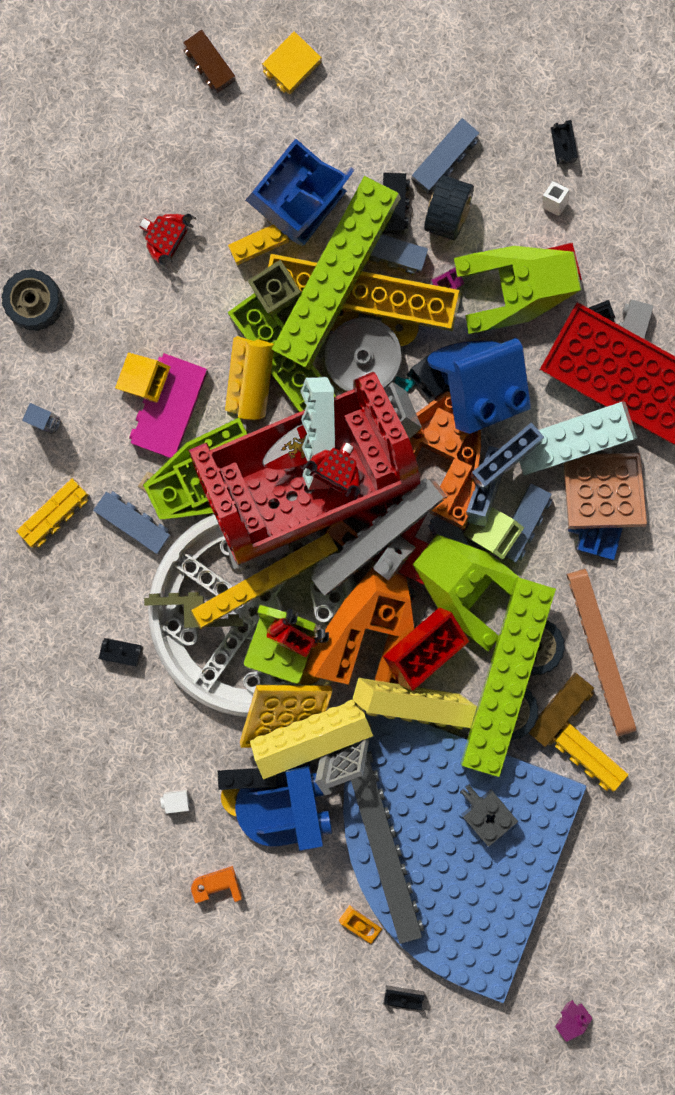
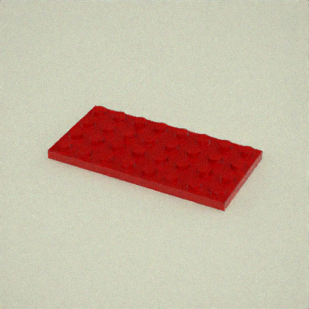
[539,302,675,445]

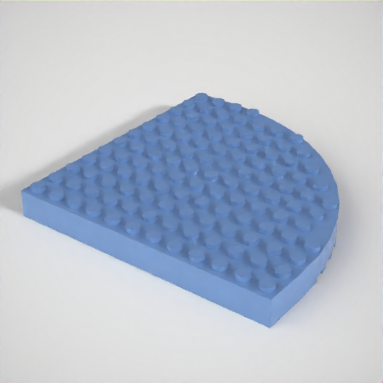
[343,711,586,1003]

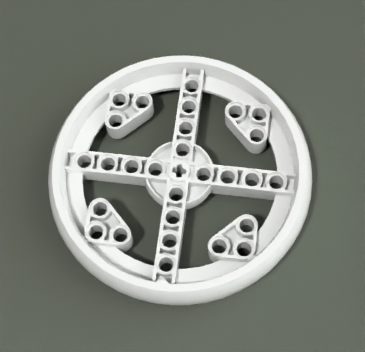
[148,507,357,717]

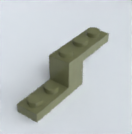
[144,592,244,628]

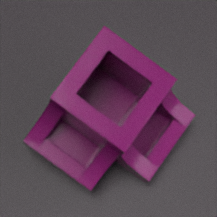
[430,267,465,290]
[555,1000,593,1042]

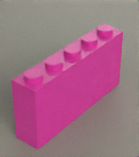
[129,353,208,458]

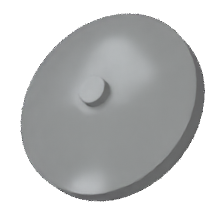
[325,317,402,391]

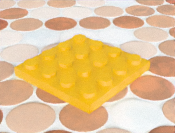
[239,685,332,748]

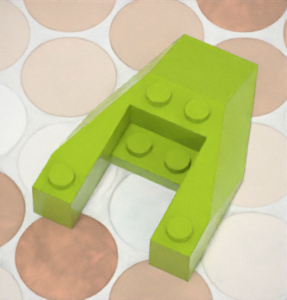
[454,246,581,334]
[143,418,247,520]
[413,534,520,651]

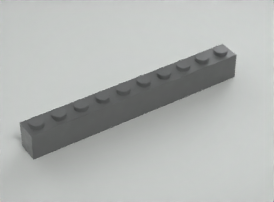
[346,751,424,944]

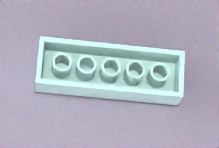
[519,402,637,475]

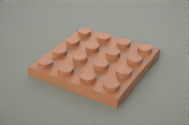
[563,453,647,529]

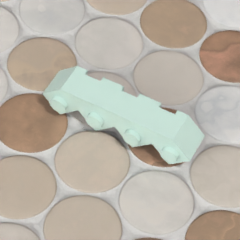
[301,377,335,490]

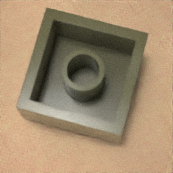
[248,260,302,317]

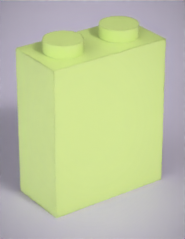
[463,507,524,560]

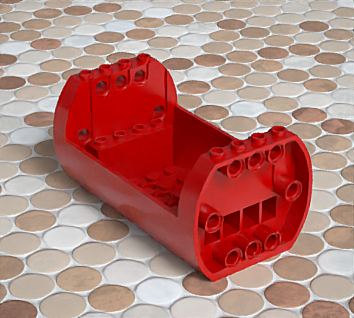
[188,372,421,565]

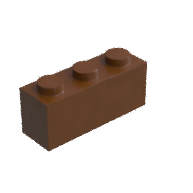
[183,29,236,94]

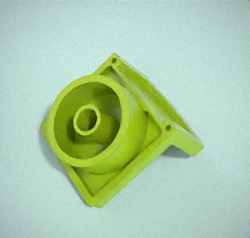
[244,605,318,684]

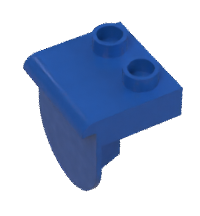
[245,139,355,246]
[427,338,531,434]
[235,762,332,851]

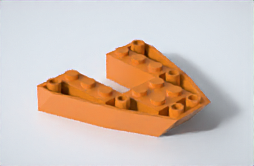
[409,391,481,530]
[305,567,414,685]

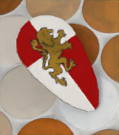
[263,424,308,470]

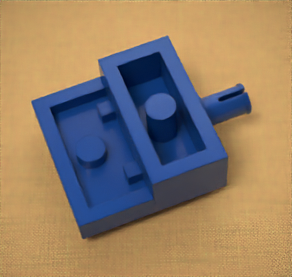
[568,527,623,560]

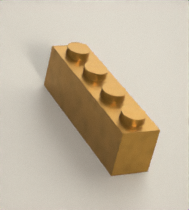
[529,672,594,747]

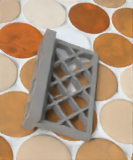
[315,721,371,795]

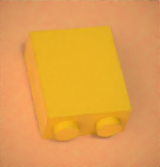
[262,31,322,94]
[115,352,171,403]

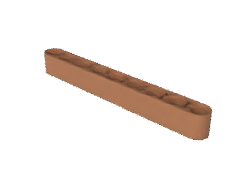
[567,568,637,737]

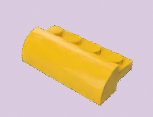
[225,336,274,420]

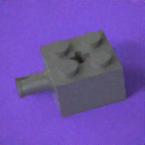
[460,784,518,847]

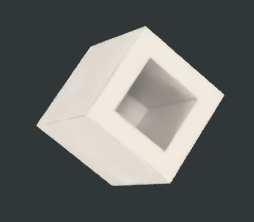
[543,181,569,216]
[161,790,190,813]

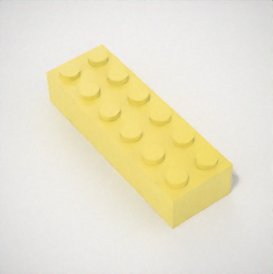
[352,678,477,729]
[250,700,373,779]

